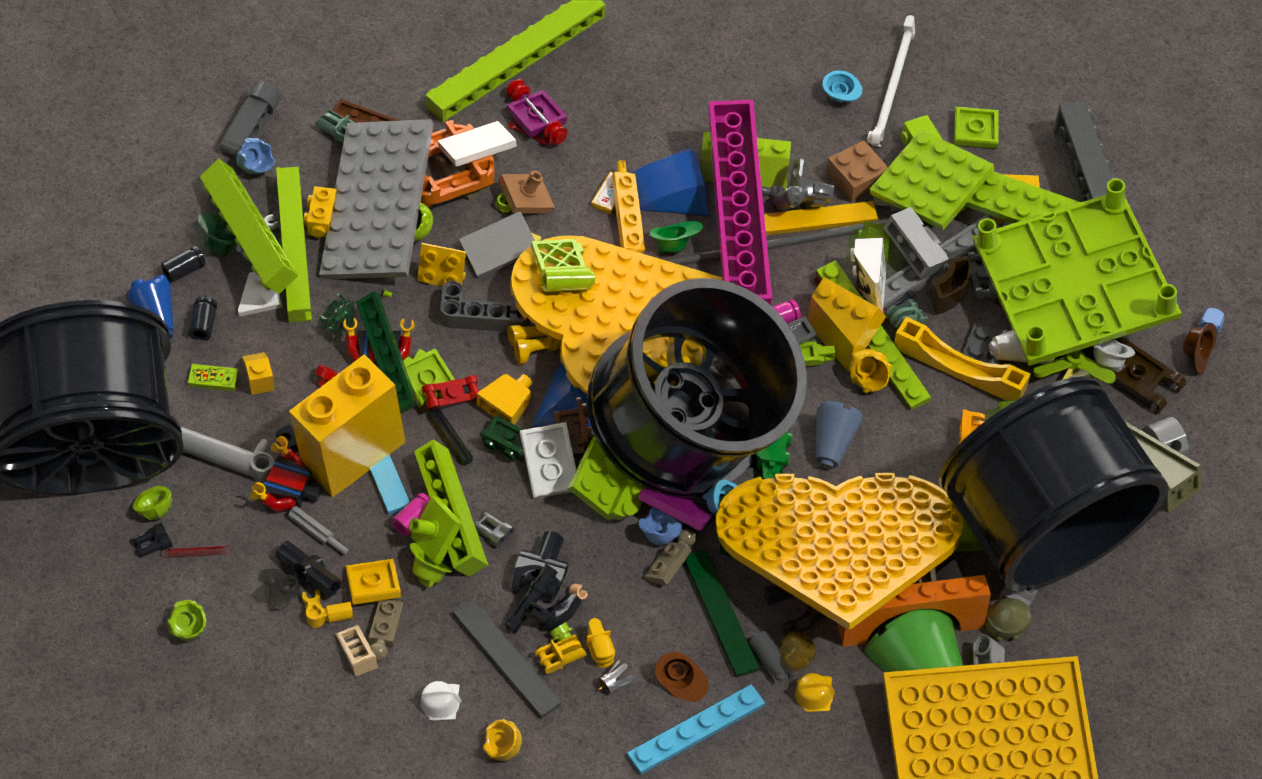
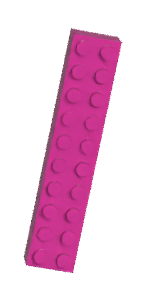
[708,100,772,305]

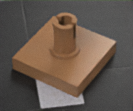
[498,170,555,214]

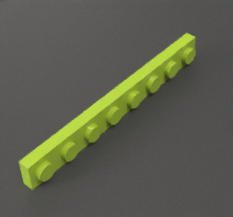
[816,260,931,410]

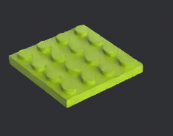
[870,129,994,230]

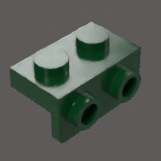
[480,415,525,462]

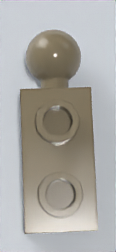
[645,528,696,586]
[369,599,404,662]

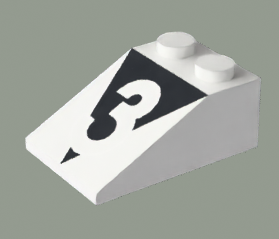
[851,238,886,312]

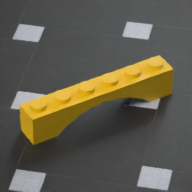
[894,317,1031,403]

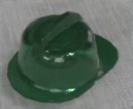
[198,213,238,258]

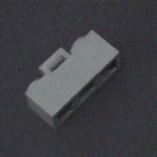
[883,207,949,280]

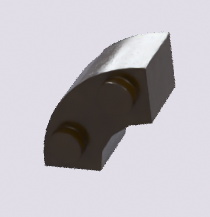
[929,256,972,314]

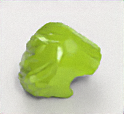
[167,600,206,641]

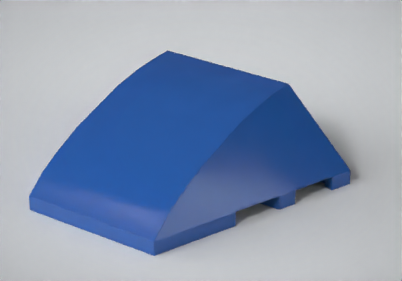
[631,148,709,217]

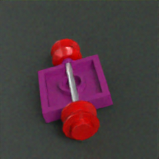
[506,79,568,145]

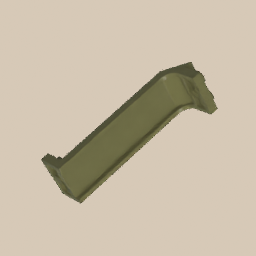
[1069,369,1201,513]

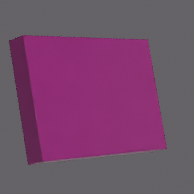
[638,489,716,531]

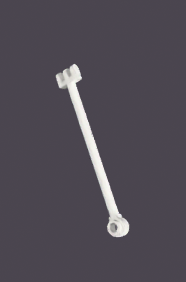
[867,15,915,148]

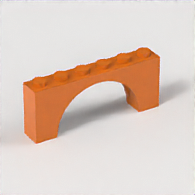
[837,575,991,647]

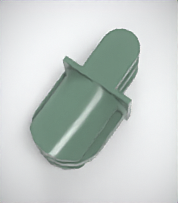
[316,109,355,143]
[885,299,929,329]

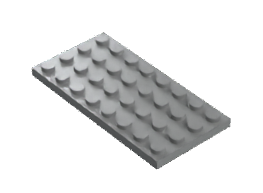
[319,119,434,279]

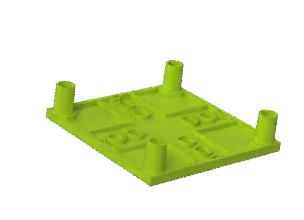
[973,178,1182,366]

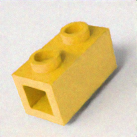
[303,186,337,238]

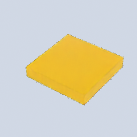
[346,559,401,605]

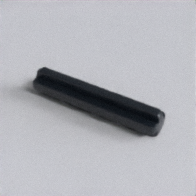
[430,408,473,466]

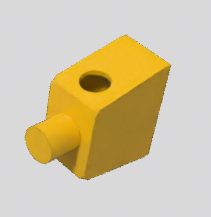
[477,374,532,425]

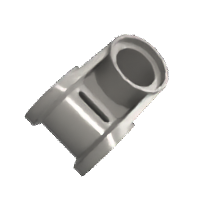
[973,635,1005,665]

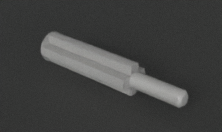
[288,506,348,555]

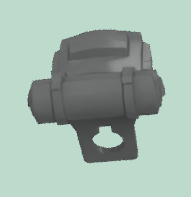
[772,158,834,212]

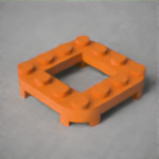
[421,120,495,207]

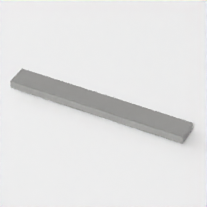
[861,214,1001,308]

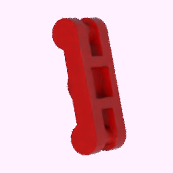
[421,375,481,410]

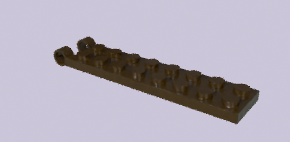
[995,297,1186,414]

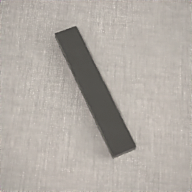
[453,599,561,719]

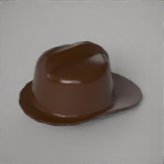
[1183,323,1217,374]

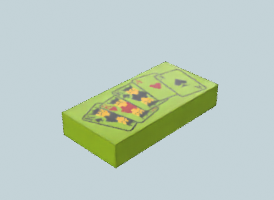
[188,364,238,392]

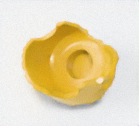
[483,719,522,761]

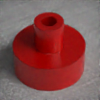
[315,364,339,387]

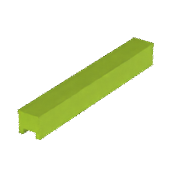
[276,167,312,324]

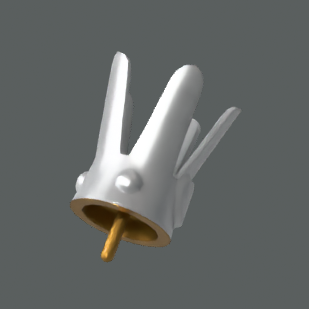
[598,660,635,694]

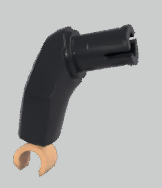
[524,584,588,630]

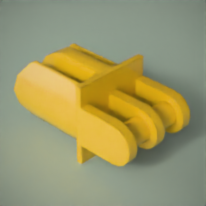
[586,618,615,668]
[535,635,587,674]

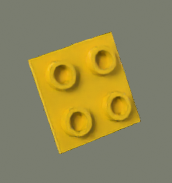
[417,243,466,286]

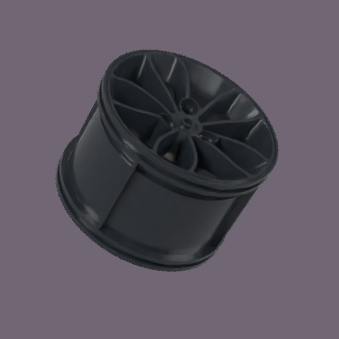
[587,278,807,498]
[0,300,184,496]
[939,376,1169,592]

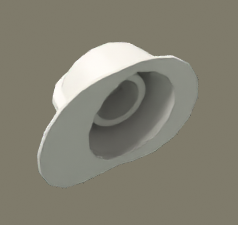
[1093,339,1135,372]
[420,681,462,720]

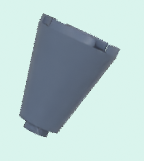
[816,401,863,469]

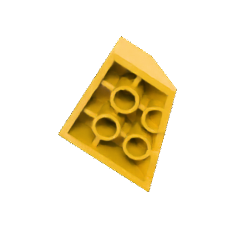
[807,277,886,373]

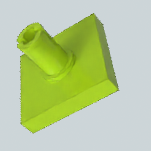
[409,496,463,564]

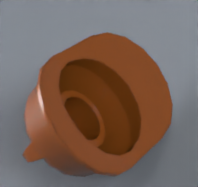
[655,652,709,702]

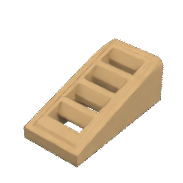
[335,625,378,676]

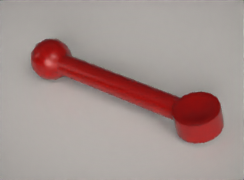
[509,122,548,146]

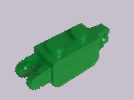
[755,431,792,480]

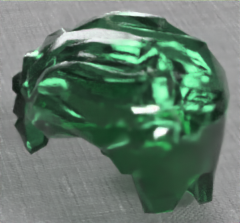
[319,294,356,332]

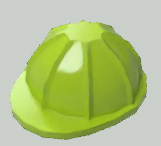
[133,486,172,520]

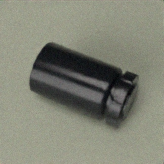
[161,246,206,283]
[188,296,217,341]

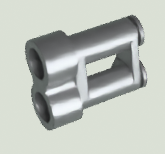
[474,512,515,548]

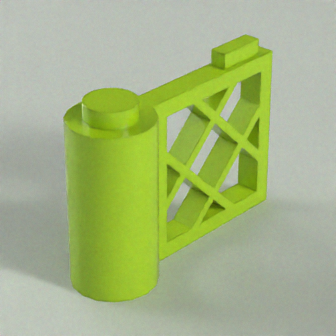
[531,239,595,292]

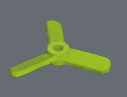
[1034,349,1116,385]

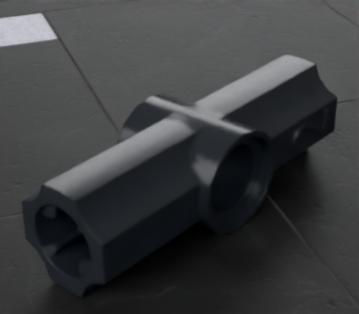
[275,540,342,598]

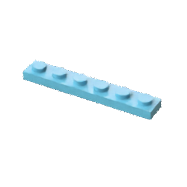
[627,684,765,775]

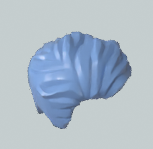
[236,138,275,175]
[638,508,682,546]

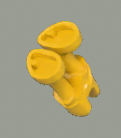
[507,325,562,365]

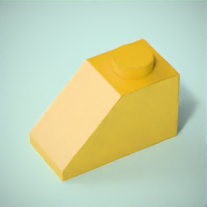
[242,352,274,395]

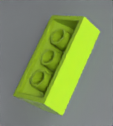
[700,132,791,190]

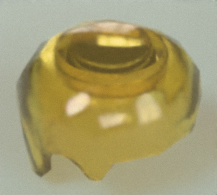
[780,631,816,670]

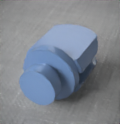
[1198,308,1225,335]

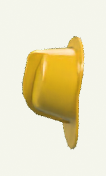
[795,673,835,712]

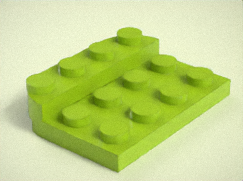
[568,435,645,520]

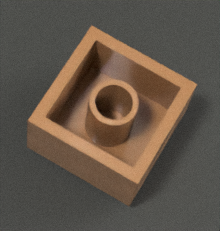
[826,140,888,202]

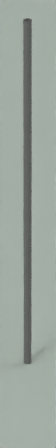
[664,218,923,265]

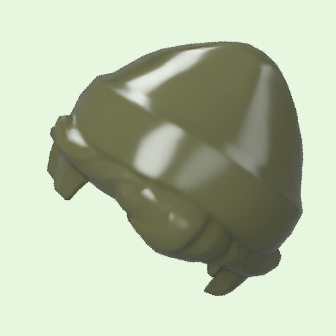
[984,598,1032,641]

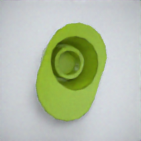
[409,543,452,588]

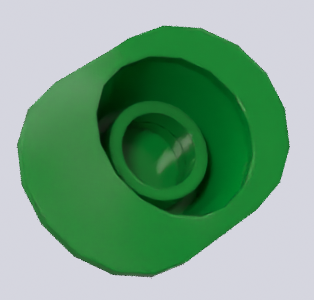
[650,221,703,255]

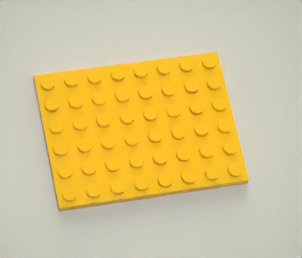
[882,656,1098,779]

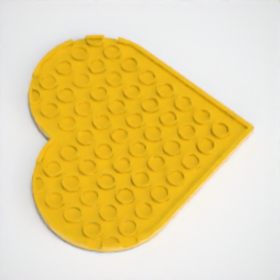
[510,236,722,394]
[716,473,963,630]

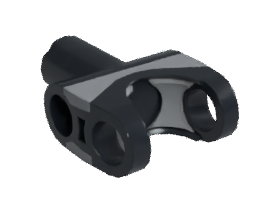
[512,531,569,602]

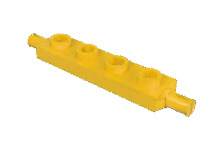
[611,160,645,253]

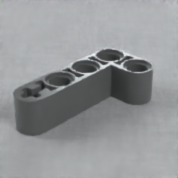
[441,281,530,332]

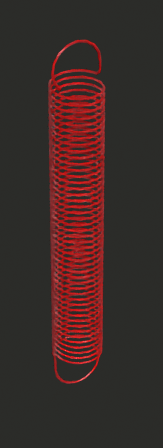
[161,545,233,558]

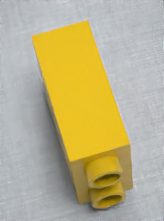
[289,354,406,497]

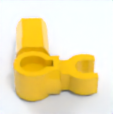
[302,589,353,628]

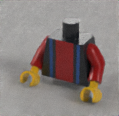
[343,318,415,368]
[249,436,322,512]

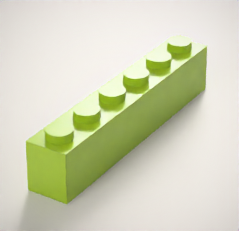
[414,440,488,577]

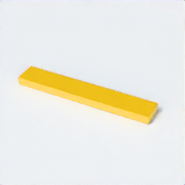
[764,201,878,236]

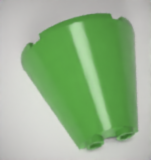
[864,609,963,672]

